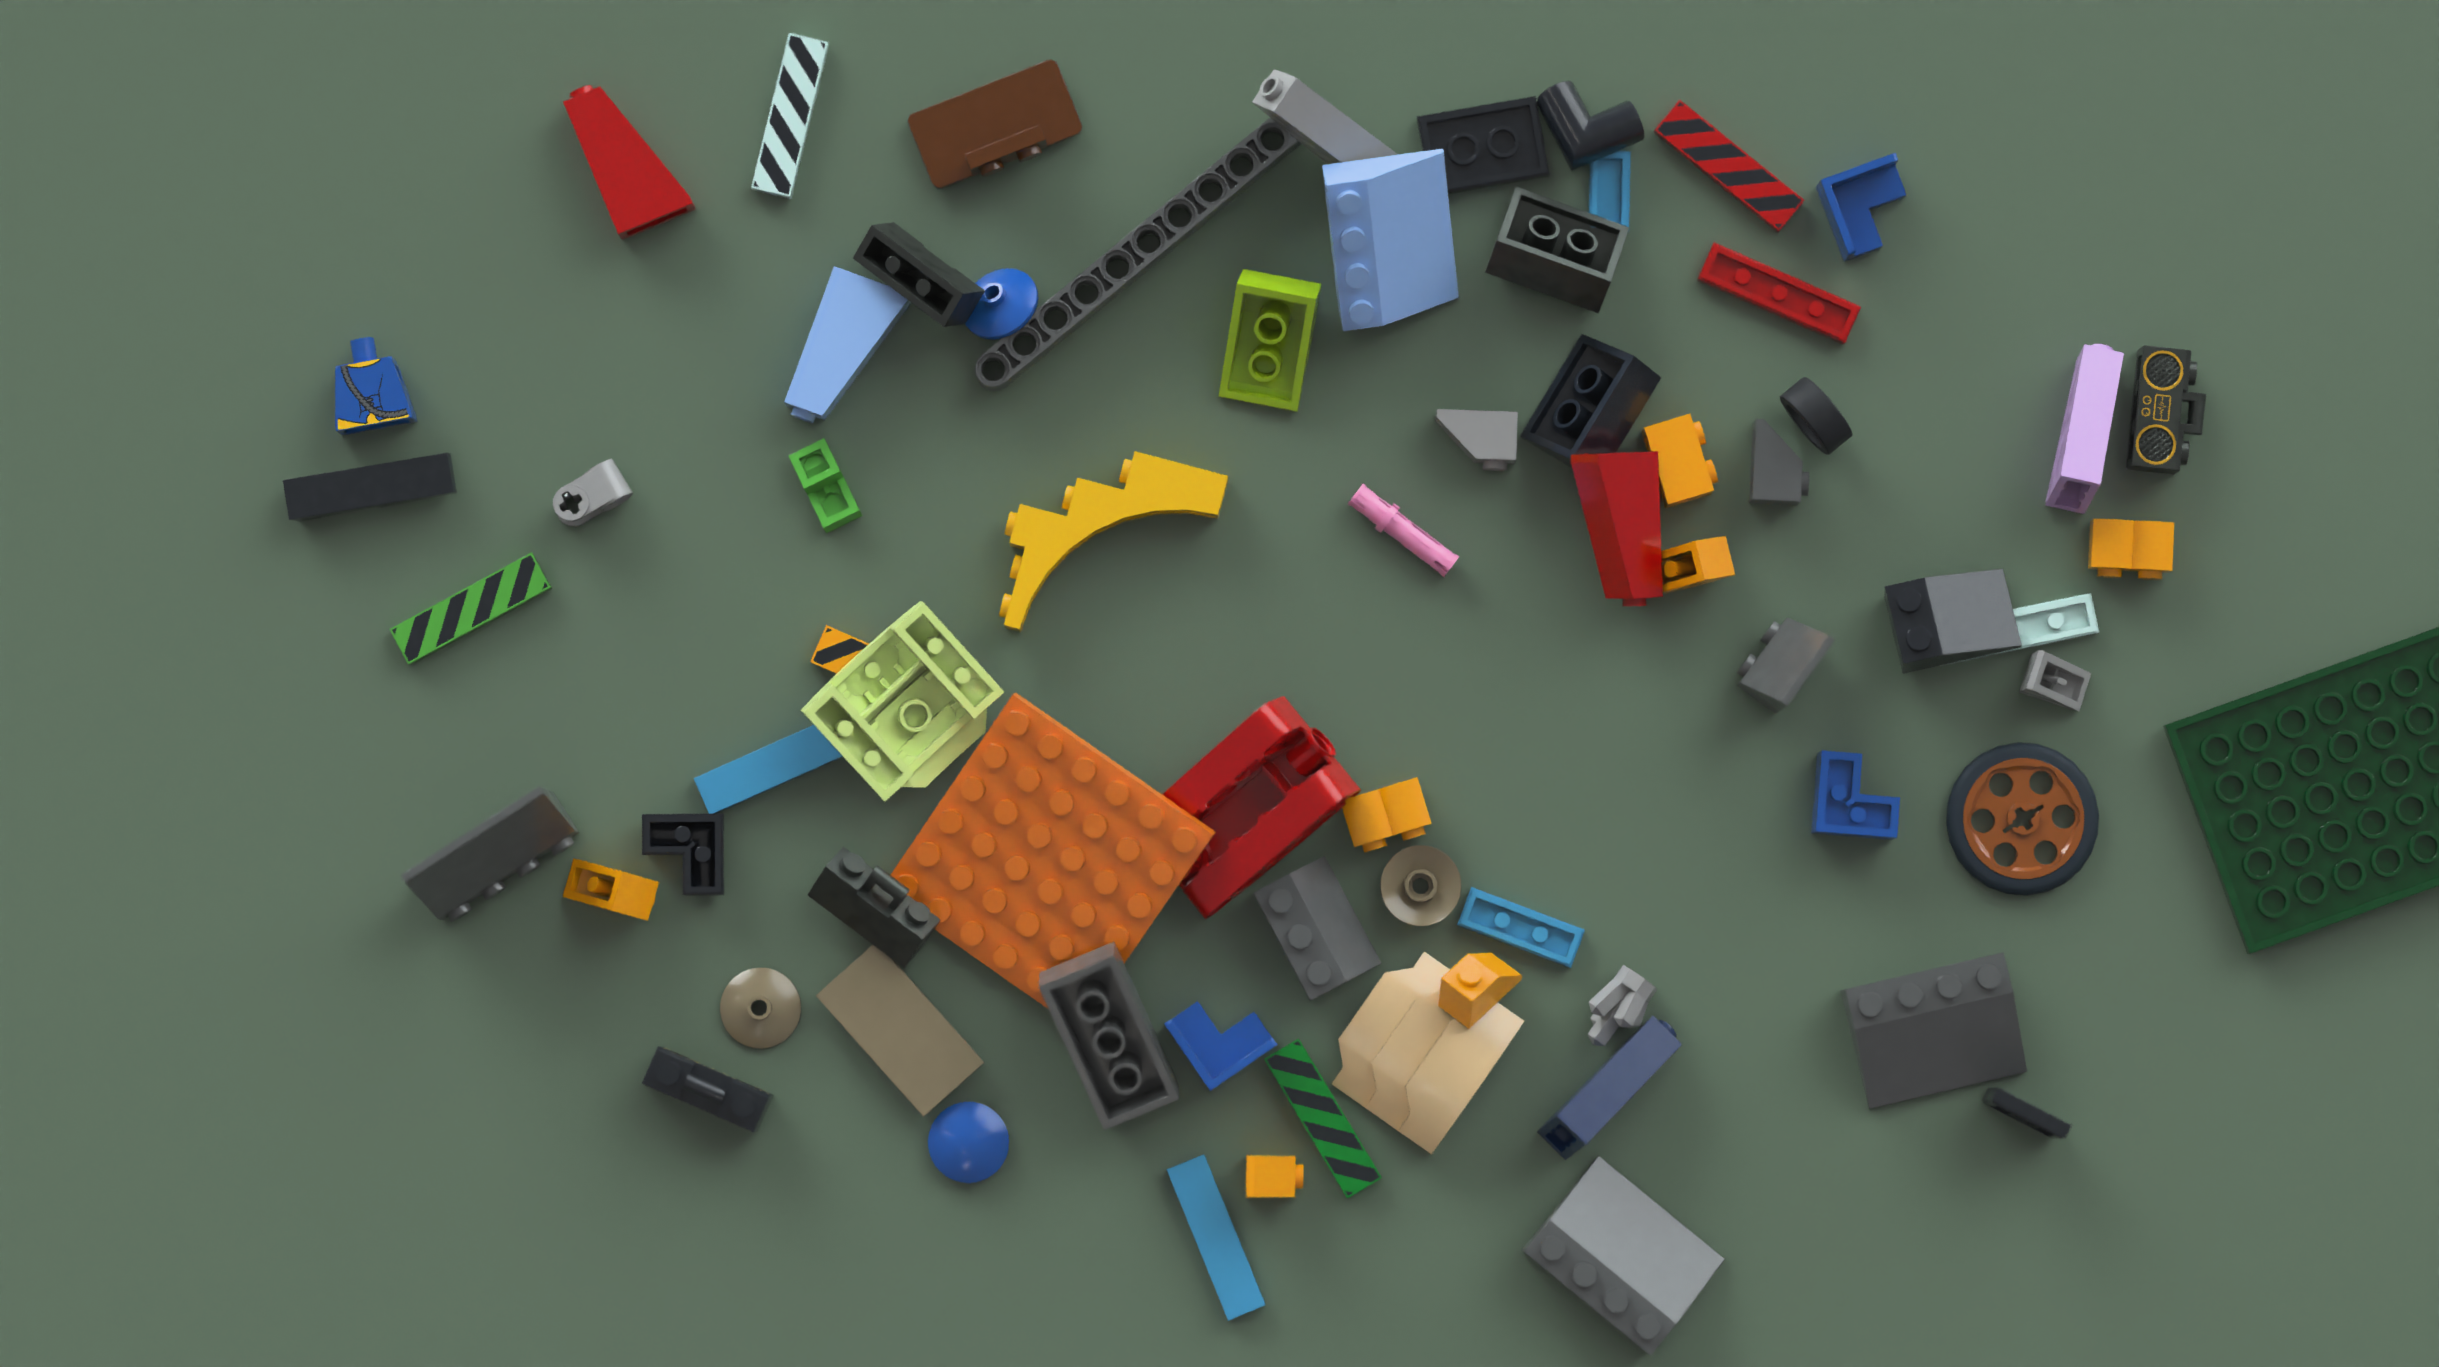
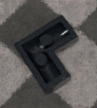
[1537,81,1644,171]
[642,813,724,896]

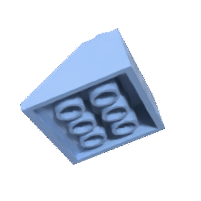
[1322,149,1459,331]

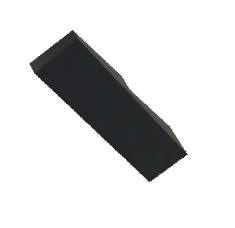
[283,453,457,522]

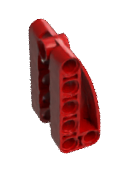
[1162,696,1361,920]

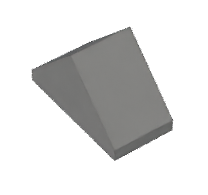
[2019,650,2091,711]

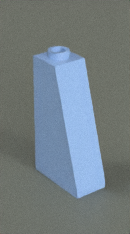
[784,266,911,423]

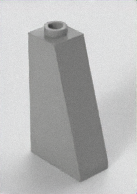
[1252,69,1398,164]

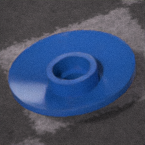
[965,269,1038,340]

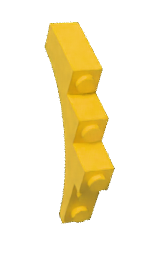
[999,451,1228,632]

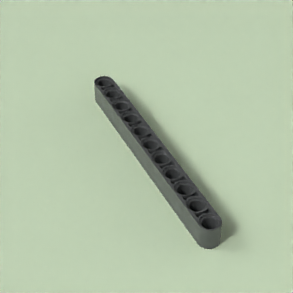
[975,118,1301,391]

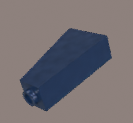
[1537,1016,1682,1160]

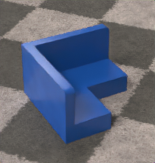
[1816,153,1907,262]
[1811,750,1900,840]
[1164,1001,1277,1091]

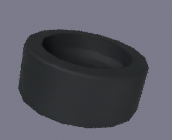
[1780,377,1852,455]

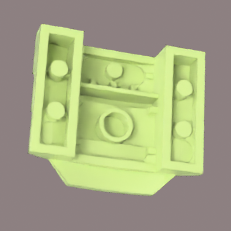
[801,601,1004,802]

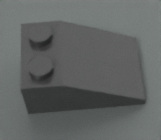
[1737,618,1835,714]

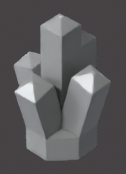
[1588,965,1658,1046]

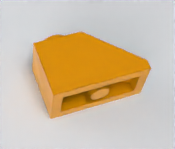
[1661,536,1735,594]
[562,858,659,921]
[1438,953,1522,1029]
[1246,1155,1303,1197]

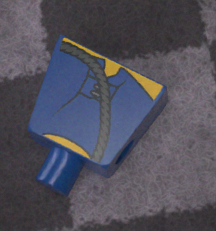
[335,337,417,435]

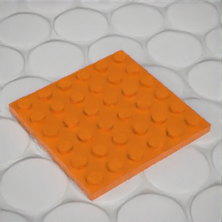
[891,692,1215,1009]

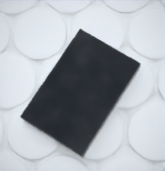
[1417,96,1550,194]

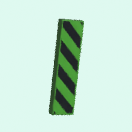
[389,552,552,665]

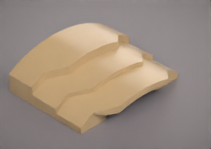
[1332,952,1524,1154]

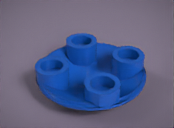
[928,1102,1009,1183]

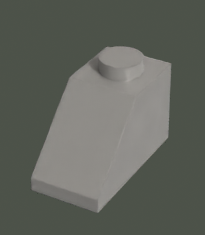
[1435,409,1518,471]

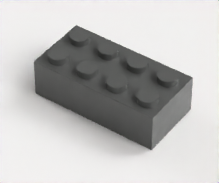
[1039,942,1179,1130]

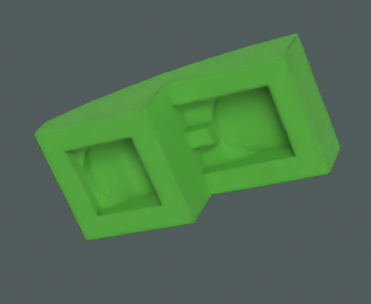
[788,438,863,533]

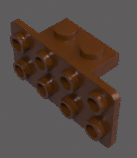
[908,59,1082,189]

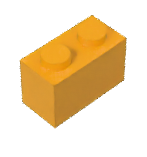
[1641,414,1718,508]

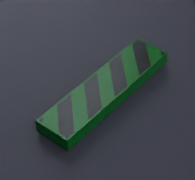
[1264,1038,1382,1199]

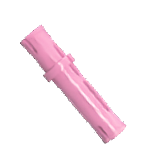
[1348,484,1459,577]

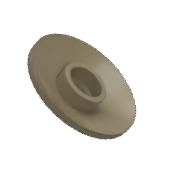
[1380,845,1461,926]
[720,968,801,1049]

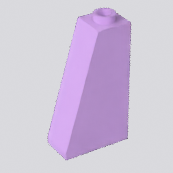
[2045,344,2124,514]

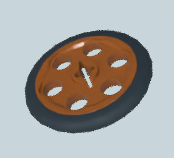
[1946,742,2099,896]

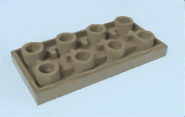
[816,945,985,1117]

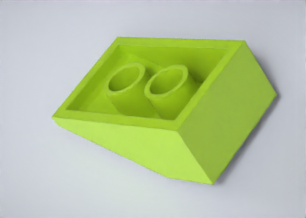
[1218,269,1322,411]

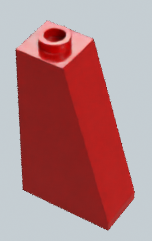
[563,85,696,240]
[1571,451,1663,607]

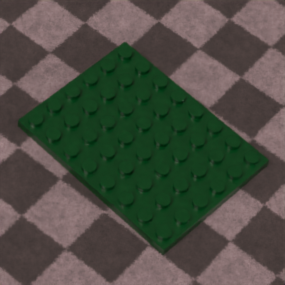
[2163,627,2439,954]

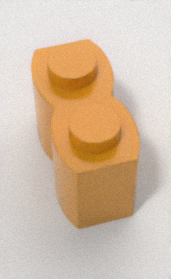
[2088,519,2174,580]
[1342,777,1432,853]

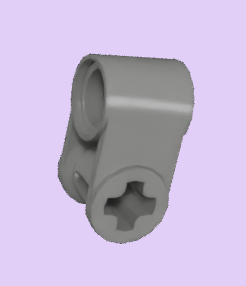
[553,459,633,527]

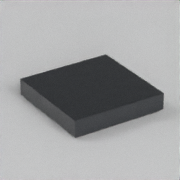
[1982,1088,2072,1139]

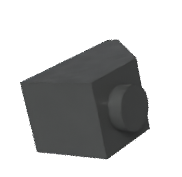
[1749,419,1809,506]

